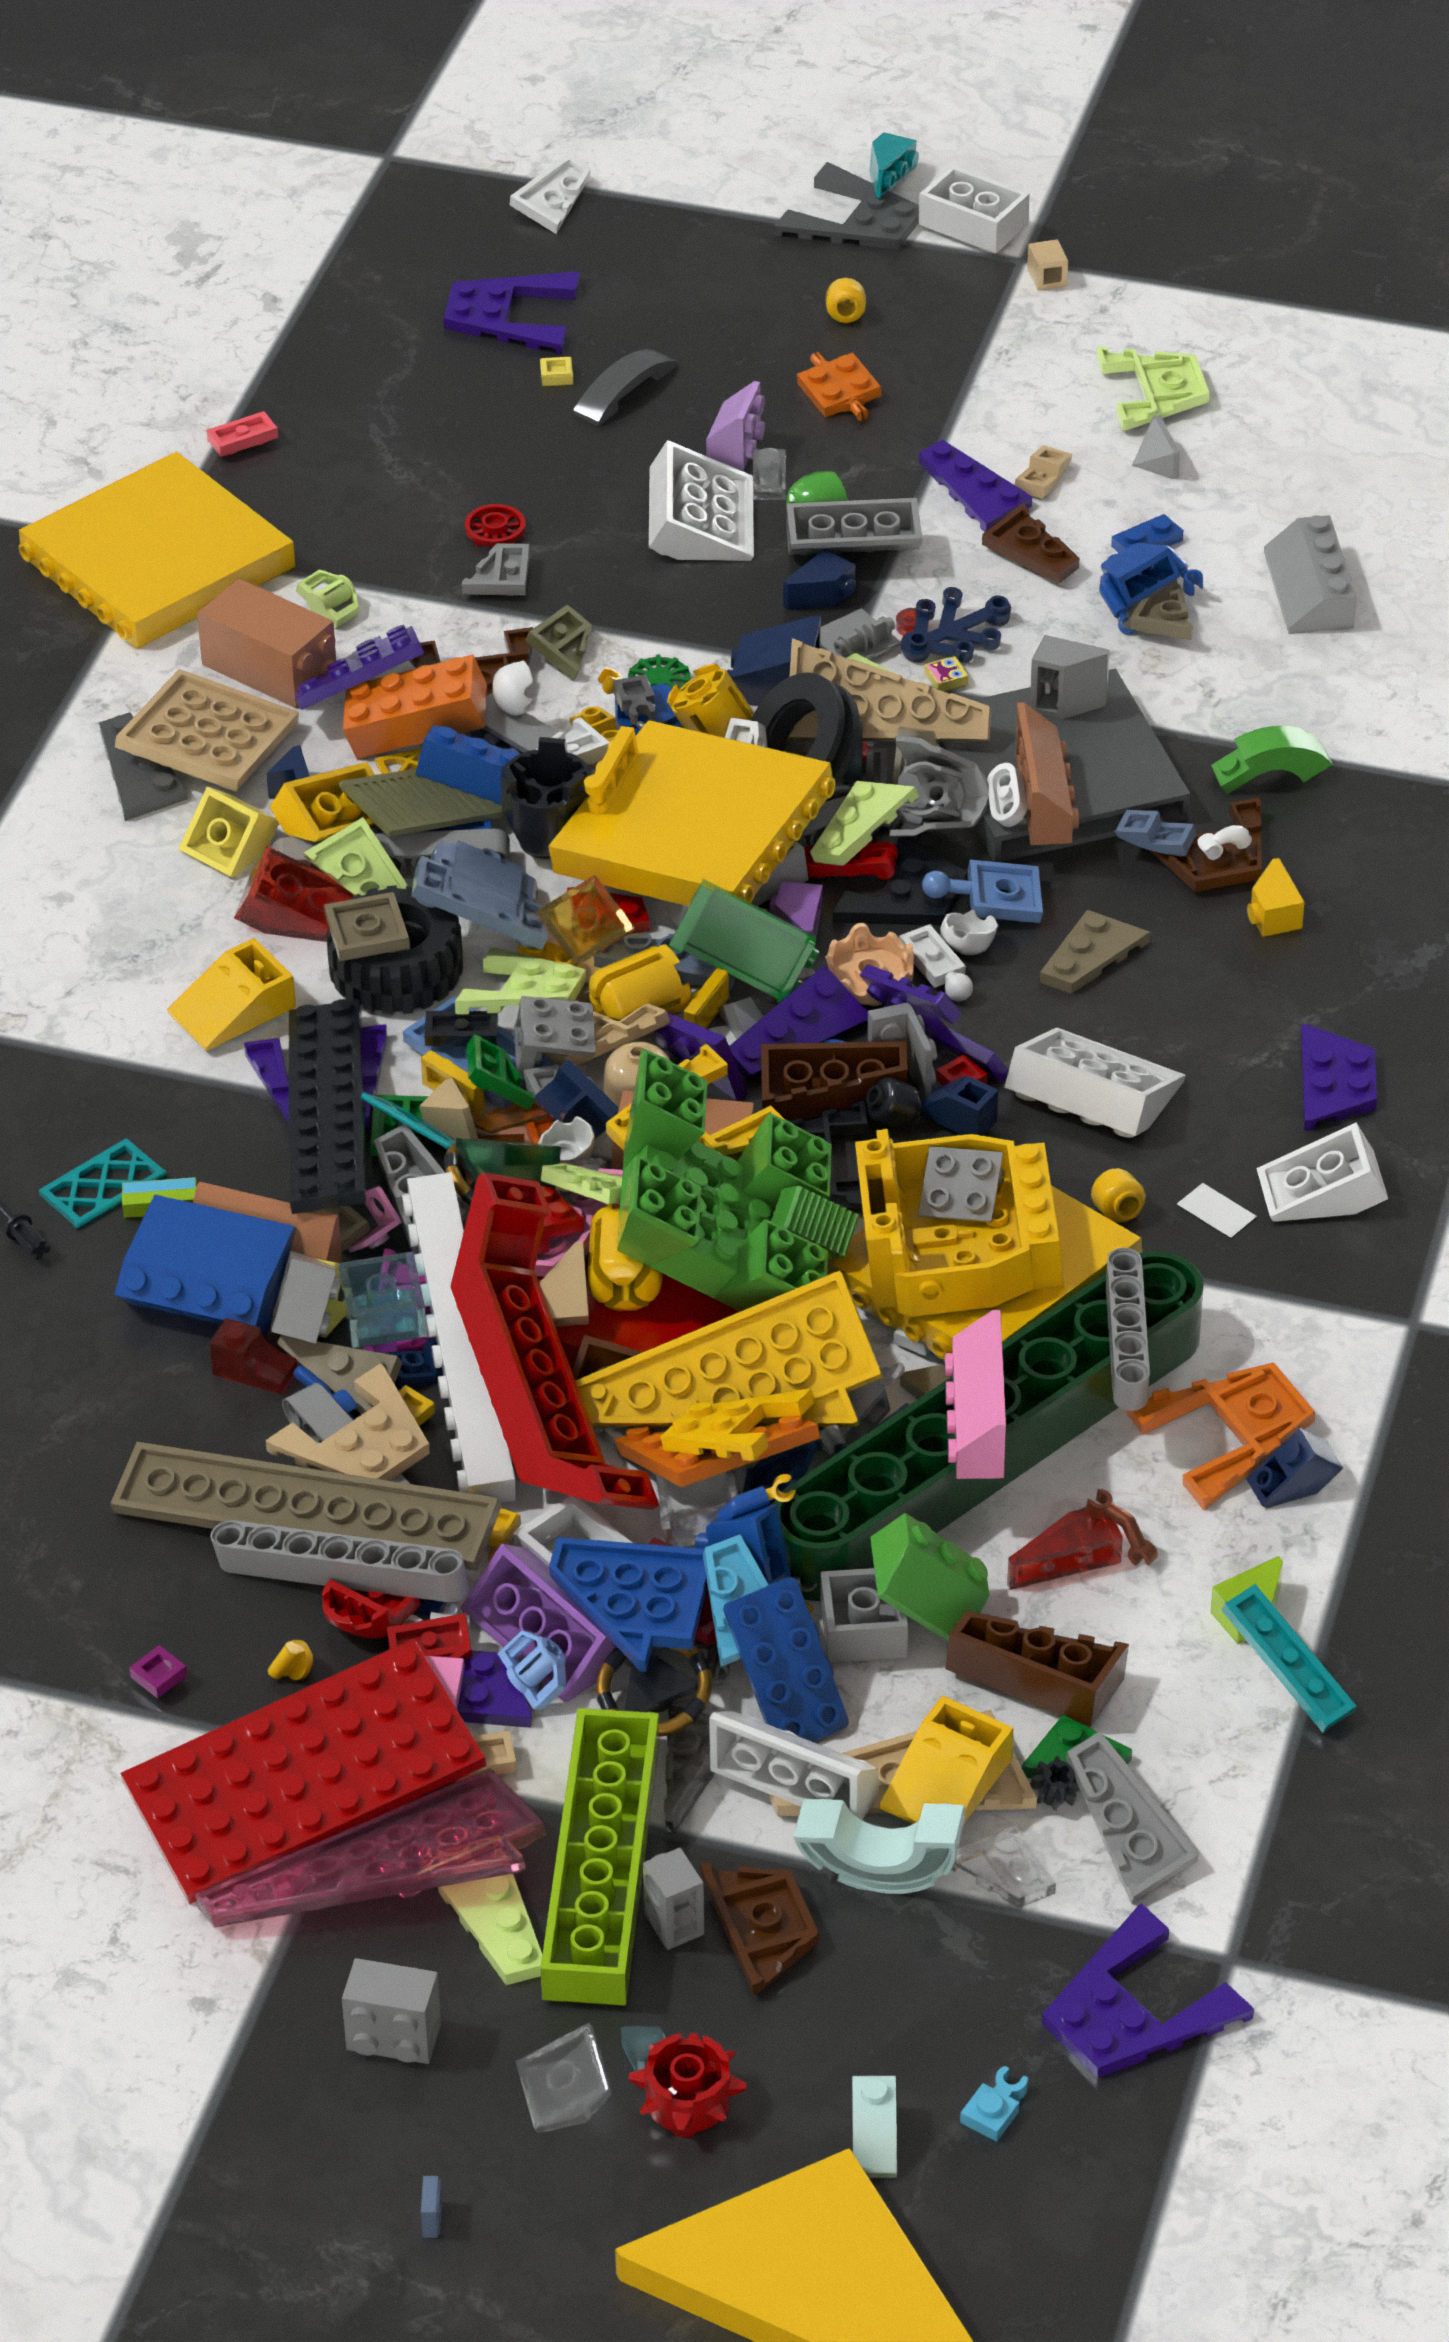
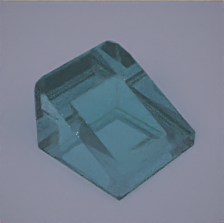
[621,2026,666,2071]

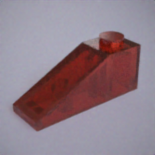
[1007,1507,1123,1590]

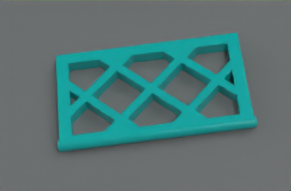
[361,1093,458,1149]
[39,1138,167,1229]

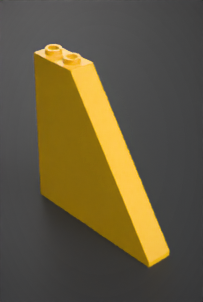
[615,2148,973,2342]

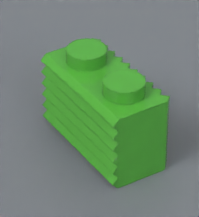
[771,1186,859,1263]

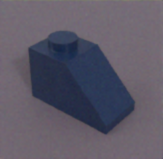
[783,549,856,610]

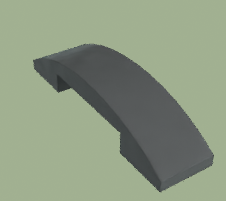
[574,349,677,426]

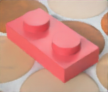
[206,411,278,457]

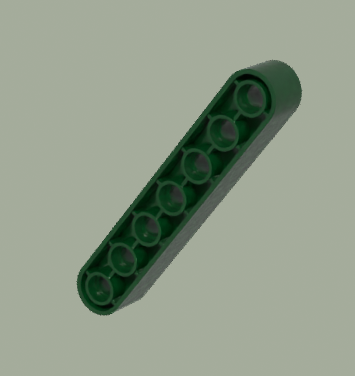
[774,1251,1204,1601]

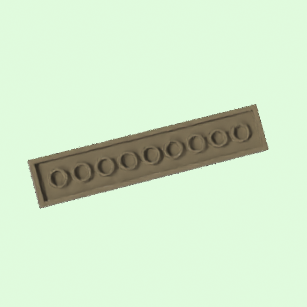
[110,1442,501,1571]

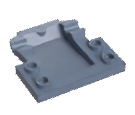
[411,840,551,950]

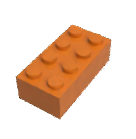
[342,654,487,759]

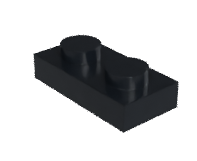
[424,1011,499,1046]

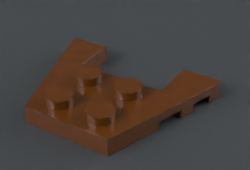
[409,627,534,697]
[1150,797,1262,892]

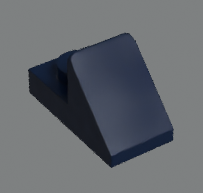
[267,745,310,799]

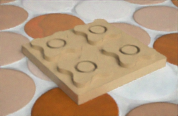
[115,669,299,792]

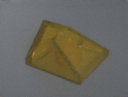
[536,875,635,967]

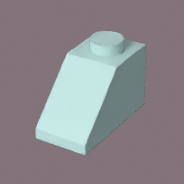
[852,2076,897,2178]

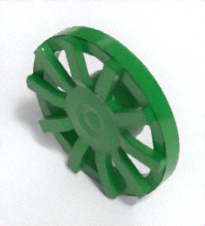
[628,654,691,689]

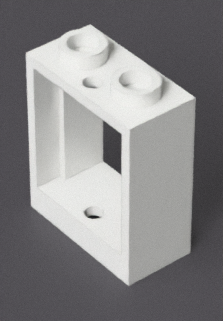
[514,1496,633,1567]

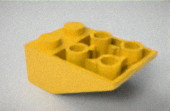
[167,938,296,1051]
[879,1695,1014,1824]

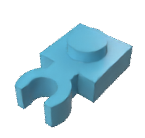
[960,2066,1028,2142]

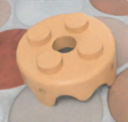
[825,923,914,1006]

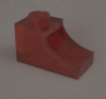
[209,1318,297,1395]

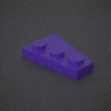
[653,1013,748,1101]

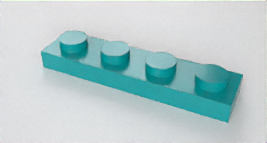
[1222,1584,1357,1733]

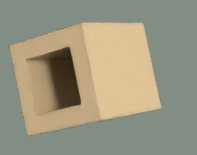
[1027,239,1068,290]

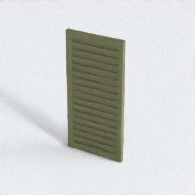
[339,768,505,837]

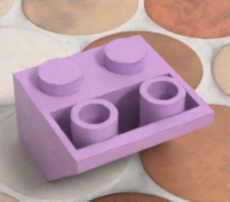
[706,381,765,471]

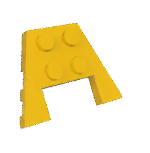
[660,1389,814,1461]

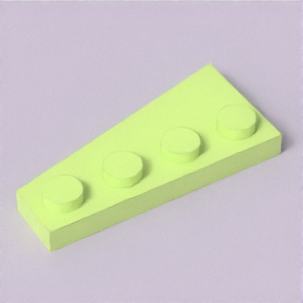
[421,1839,542,1985]

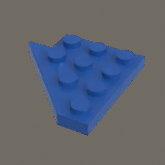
[549,1537,708,1672]

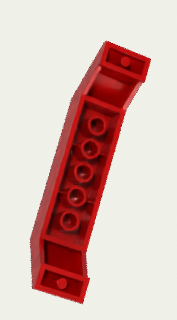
[450,1172,659,1510]

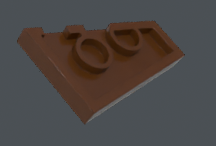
[982,504,1080,584]

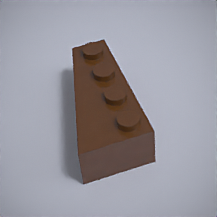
[761,1041,908,1121]
[945,1611,1129,1727]

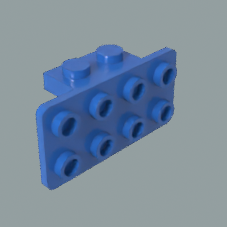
[723,1577,849,1742]

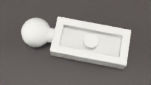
[899,924,973,1002]

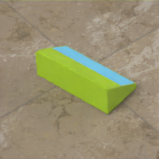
[122,1177,196,1218]

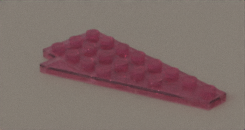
[195,1768,546,1928]

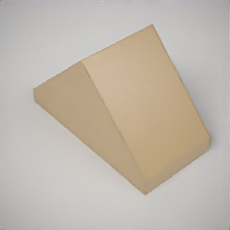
[419,1078,478,1140]

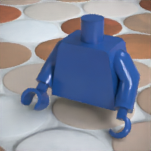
[1099,542,1203,635]

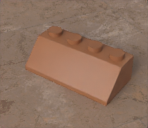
[1015,702,1079,845]
[193,1181,342,1264]

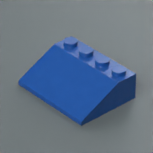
[114,1194,296,1336]

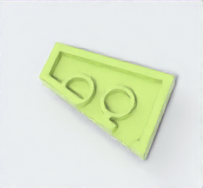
[541,1163,622,1205]

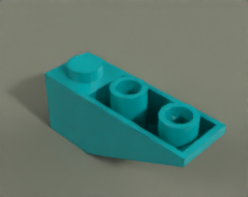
[869,132,919,198]

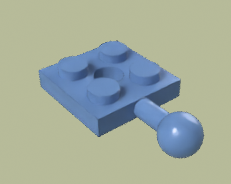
[922,860,1043,923]

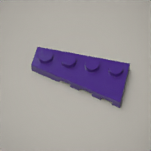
[919,439,1032,532]
[729,965,868,1079]

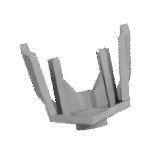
[890,735,989,837]

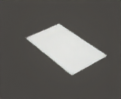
[1177,1183,1257,1238]

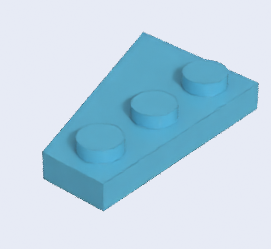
[703,1534,768,1667]

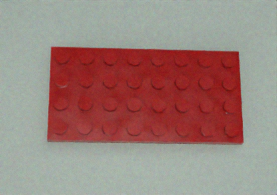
[120,1639,486,1904]

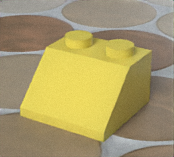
[179,787,279,878]

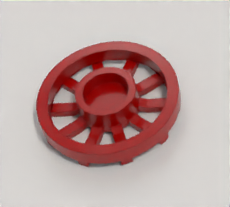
[465,504,526,547]

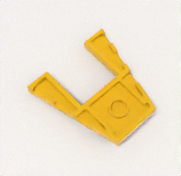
[606,1044,785,1156]

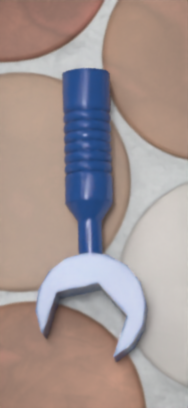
[294,1365,357,1420]

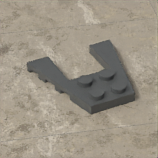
[775,162,919,250]

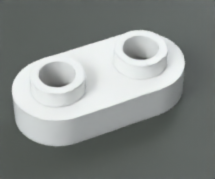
[987,763,1027,827]

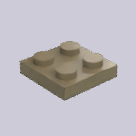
[324,892,410,961]

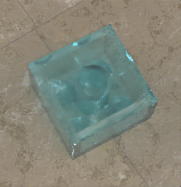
[338,1252,428,1348]

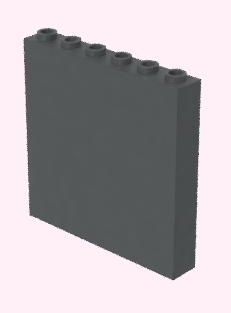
[938,668,1190,862]

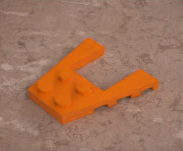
[1123,1362,1315,1510]

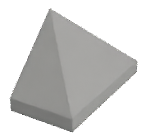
[1132,415,1180,479]
[718,997,764,1039]

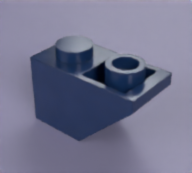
[920,1076,998,1136]
[1246,1428,1344,1508]

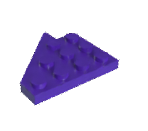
[294,625,424,710]

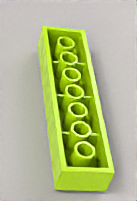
[540,1708,660,2006]

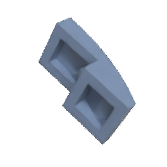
[1115,810,1196,856]

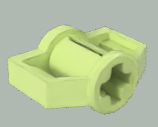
[296,570,359,629]

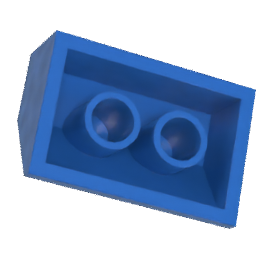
[415,725,519,804]

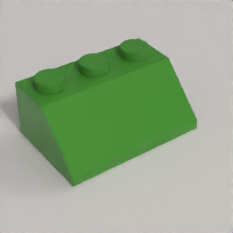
[870,1513,990,1642]

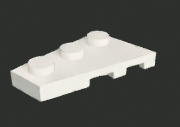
[509,154,591,234]

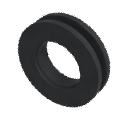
[751,672,860,785]

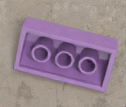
[460,1544,617,1702]

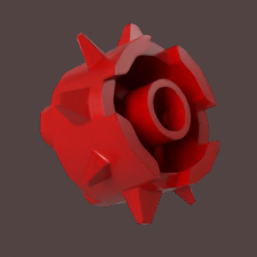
[628,2033,747,2138]

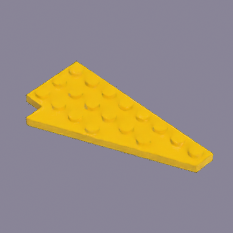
[576,1270,883,1427]

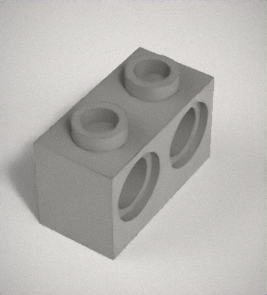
[643,1848,704,1950]

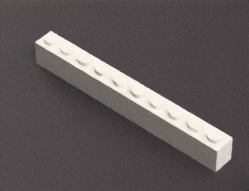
[402,1172,516,1503]

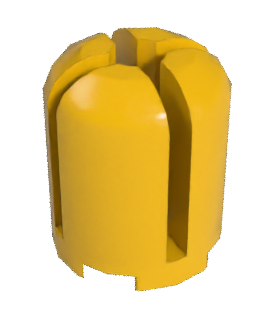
[667,663,754,738]
[589,944,691,1021]
[587,1204,663,1311]

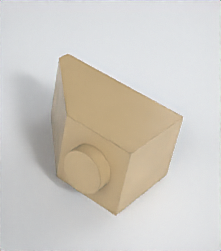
[540,1241,589,1327]

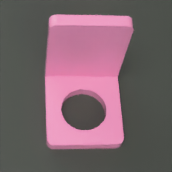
[348,1186,402,1253]

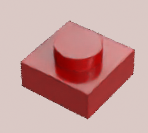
[936,1054,987,1085]

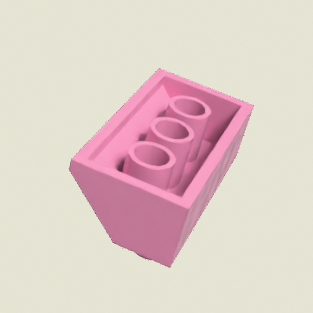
[945,1310,1006,1479]

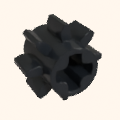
[1030,1756,1080,1811]

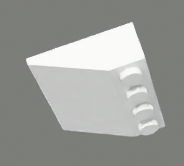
[649,440,754,561]
[1004,1027,1186,1138]

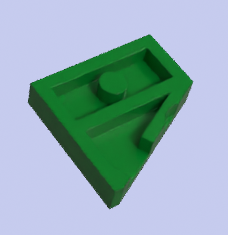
[467,1034,535,1110]

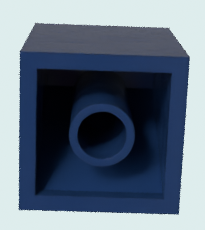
[727,616,821,706]

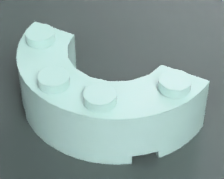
[793,1798,965,1894]

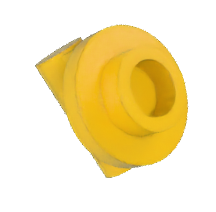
[268,1640,313,1680]

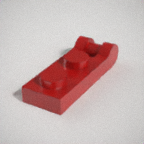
[802,842,898,879]

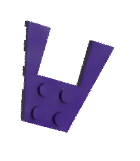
[443,271,580,355]
[860,964,1009,1083]
[244,1024,388,1129]
[1042,1903,1254,2078]

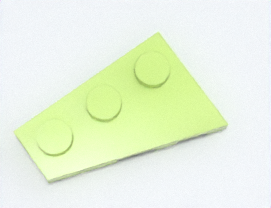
[810,781,919,865]
[304,817,408,896]

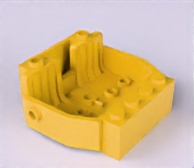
[855,1129,1064,1317]

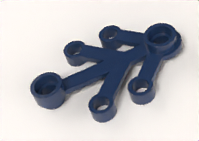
[900,587,1011,662]

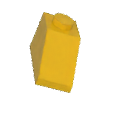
[1247,858,1305,937]

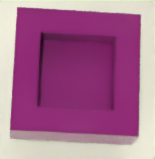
[129,1645,187,1698]

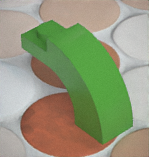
[1211,726,1333,794]

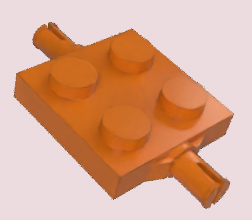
[797,352,882,421]

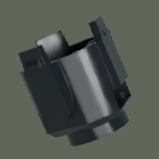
[500,737,591,859]

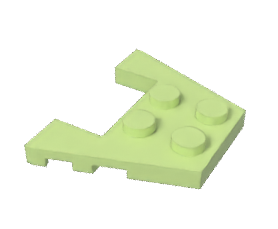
[1096,347,1210,431]
[455,948,586,1014]

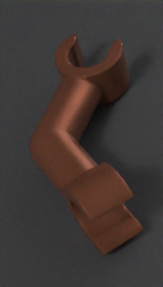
[1085,1489,1158,1566]

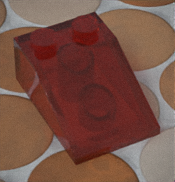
[234,846,354,942]

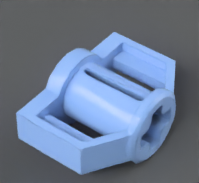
[497,1631,567,1711]

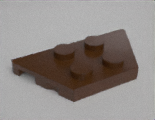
[700,1862,819,1995]

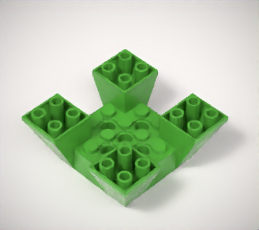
[617,1049,832,1312]

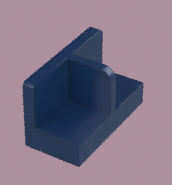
[534,1059,619,1140]

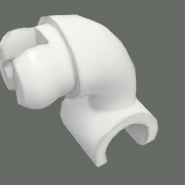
[1198,825,1252,860]

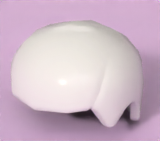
[493,661,533,716]
[940,910,999,955]
[538,1117,595,1167]

